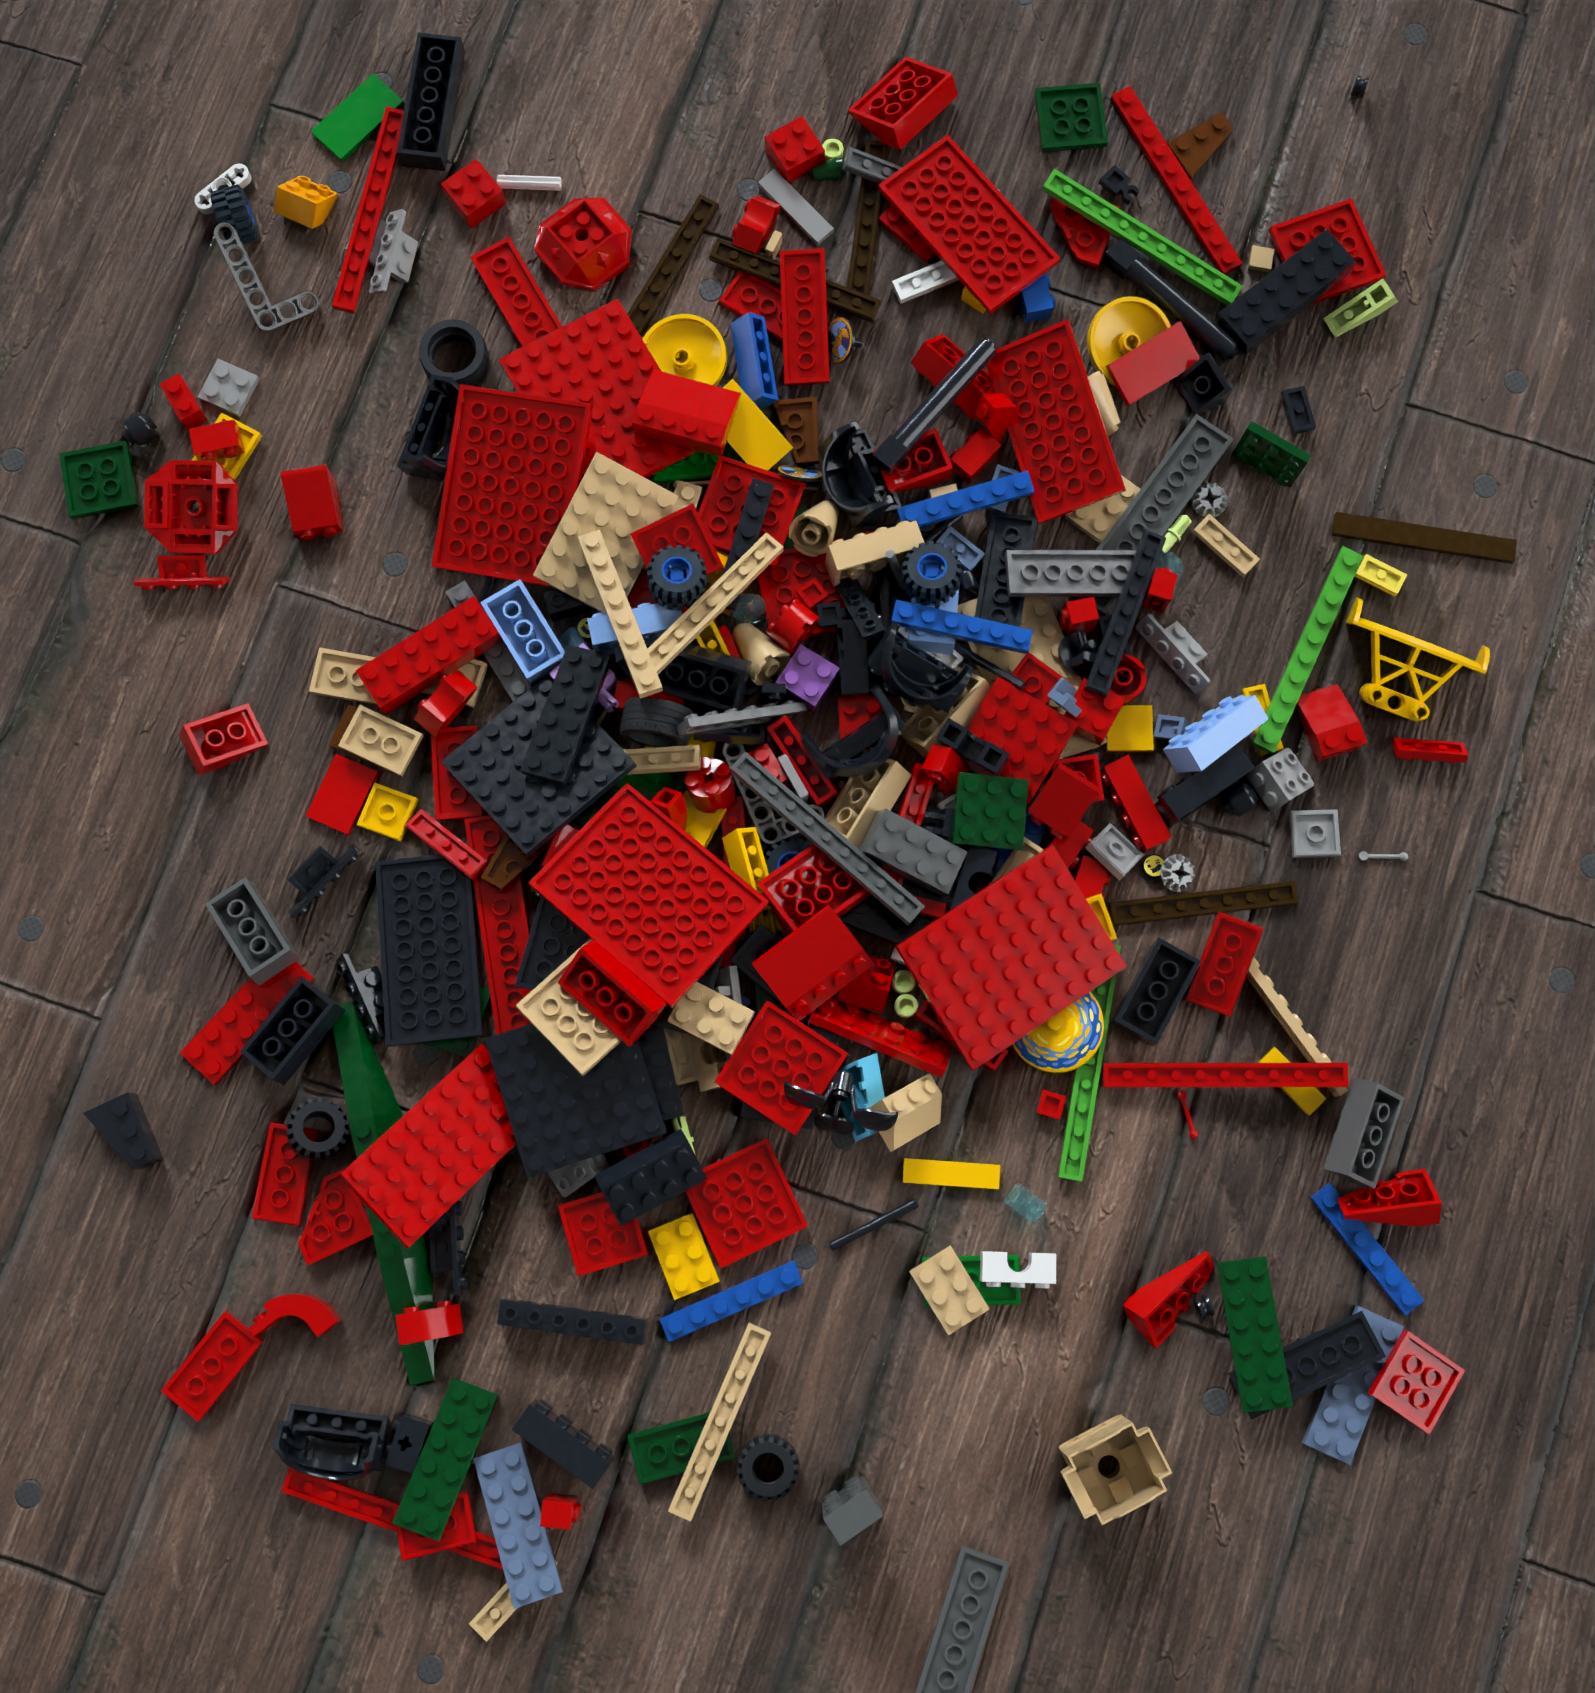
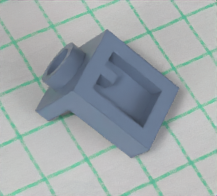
[1047,678,1082,717]
[1153,714,1190,741]

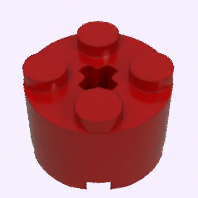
[766,599,820,654]
[1109,654,1146,705]
[685,757,736,813]

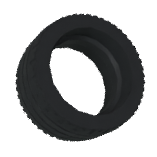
[419,319,489,387]
[620,697,693,748]

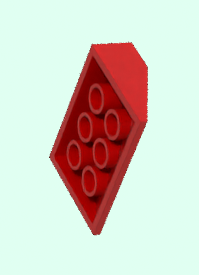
[848,57,958,150]
[632,370,741,457]
[756,844,872,935]
[752,904,874,1021]

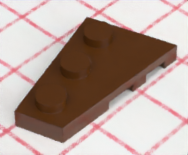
[773,397,820,466]

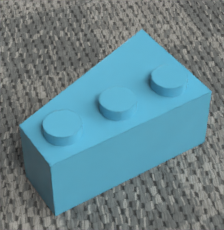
[830,1053,885,1142]

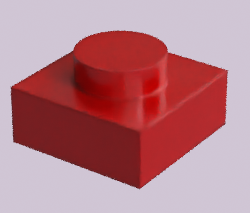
[796,577,828,610]
[1036,1090,1066,1120]

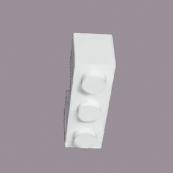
[980,1251,1056,1288]

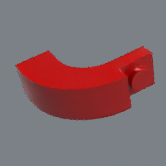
[650,787,687,830]
[249,1293,342,1337]

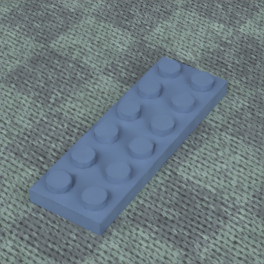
[1302,1306,1404,1465]
[474,1442,564,1609]

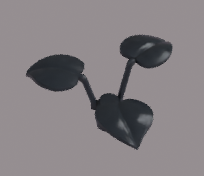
[784,1072,898,1134]

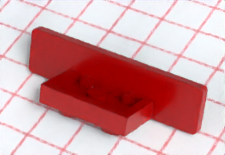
[133,554,230,590]

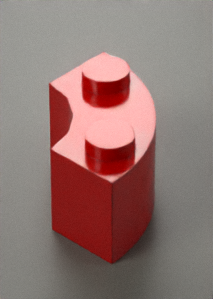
[732,195,781,254]
[414,669,478,737]
[395,1300,463,1345]

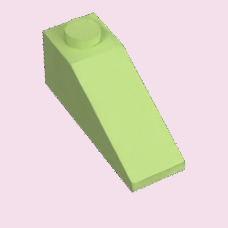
[1323,279,1398,337]

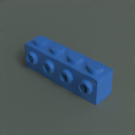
[730,312,778,410]

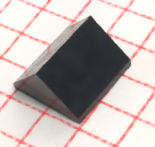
[1174,353,1233,416]

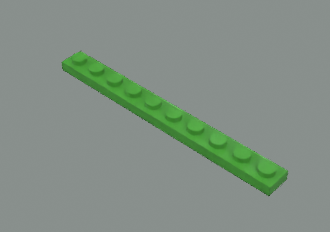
[1042,169,1243,306]
[1251,546,1363,755]
[1057,945,1121,1182]

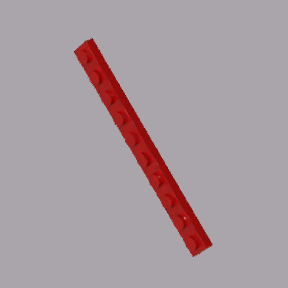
[1110,86,1243,275]
[332,106,404,314]
[1103,1063,1349,1087]
[281,1467,503,1570]

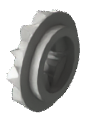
[1191,482,1228,517]
[1161,854,1196,892]

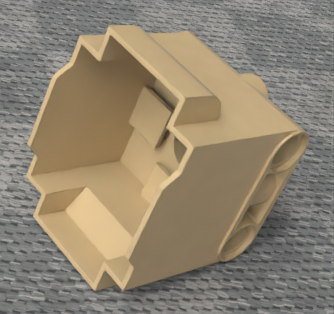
[1059,1414,1172,1525]

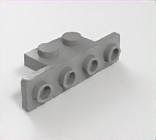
[369,209,418,295]
[1135,613,1210,694]

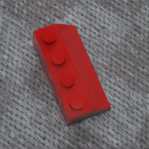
[910,334,996,421]
[557,940,667,1047]

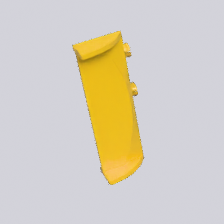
[1346,597,1490,722]

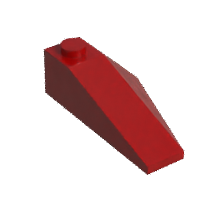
[1337,1169,1442,1227]
[1123,1251,1215,1349]

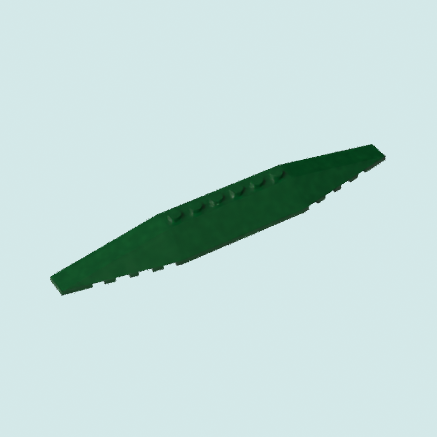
[333,1001,435,1386]

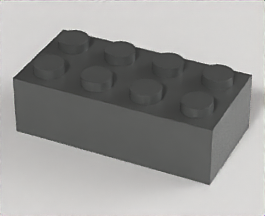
[859,809,967,895]
[205,877,300,985]
[1324,1078,1404,1189]
[822,1476,883,1546]

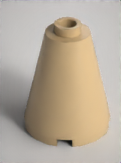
[1088,371,1121,436]
[789,501,839,557]
[732,623,791,686]

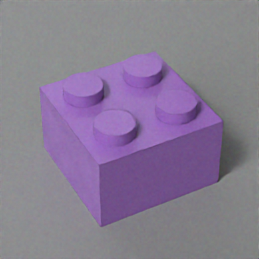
[776,644,840,713]

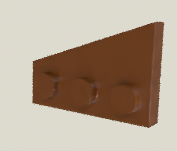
[1167,111,1234,180]
[481,834,554,890]

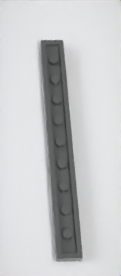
[729,752,925,926]

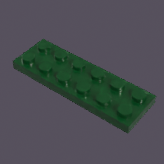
[1217,1256,1293,1413]
[392,1377,499,1541]

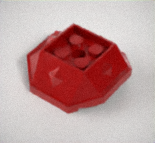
[534,197,632,292]
[144,460,238,554]

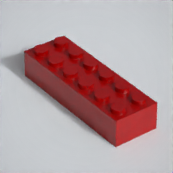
[355,596,503,715]

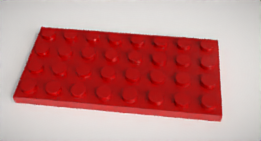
[878,135,1061,314]
[987,319,1126,524]
[339,1044,516,1249]

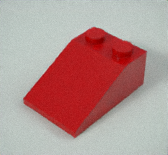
[873,428,953,493]
[1296,684,1367,762]
[179,703,268,776]

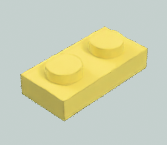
[1355,554,1407,597]

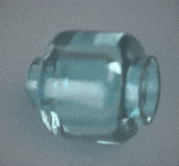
[732,593,766,624]

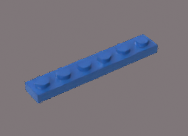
[896,470,1034,527]
[891,600,1033,654]
[1310,1183,1425,1316]
[660,1260,803,1342]

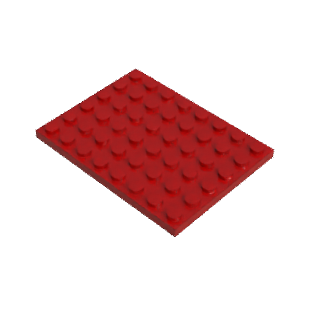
[499,299,698,480]
[431,384,593,587]
[528,783,769,1008]
[895,845,1127,1070]

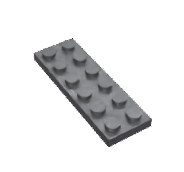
[1005,550,1136,597]

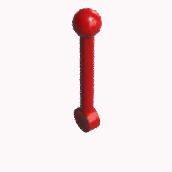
[1177,1090,1198,1139]

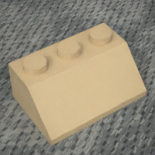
[868,1073,942,1152]

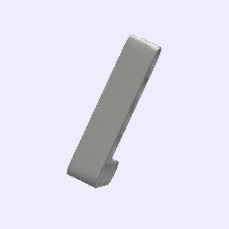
[214,223,319,331]
[723,743,824,848]

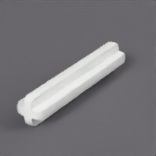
[496,175,562,191]

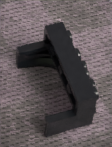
[397,375,460,481]
[800,684,905,779]
[272,1404,391,1481]

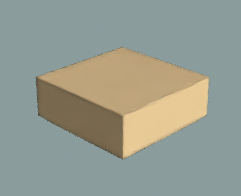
[765,230,782,260]
[1248,245,1274,273]

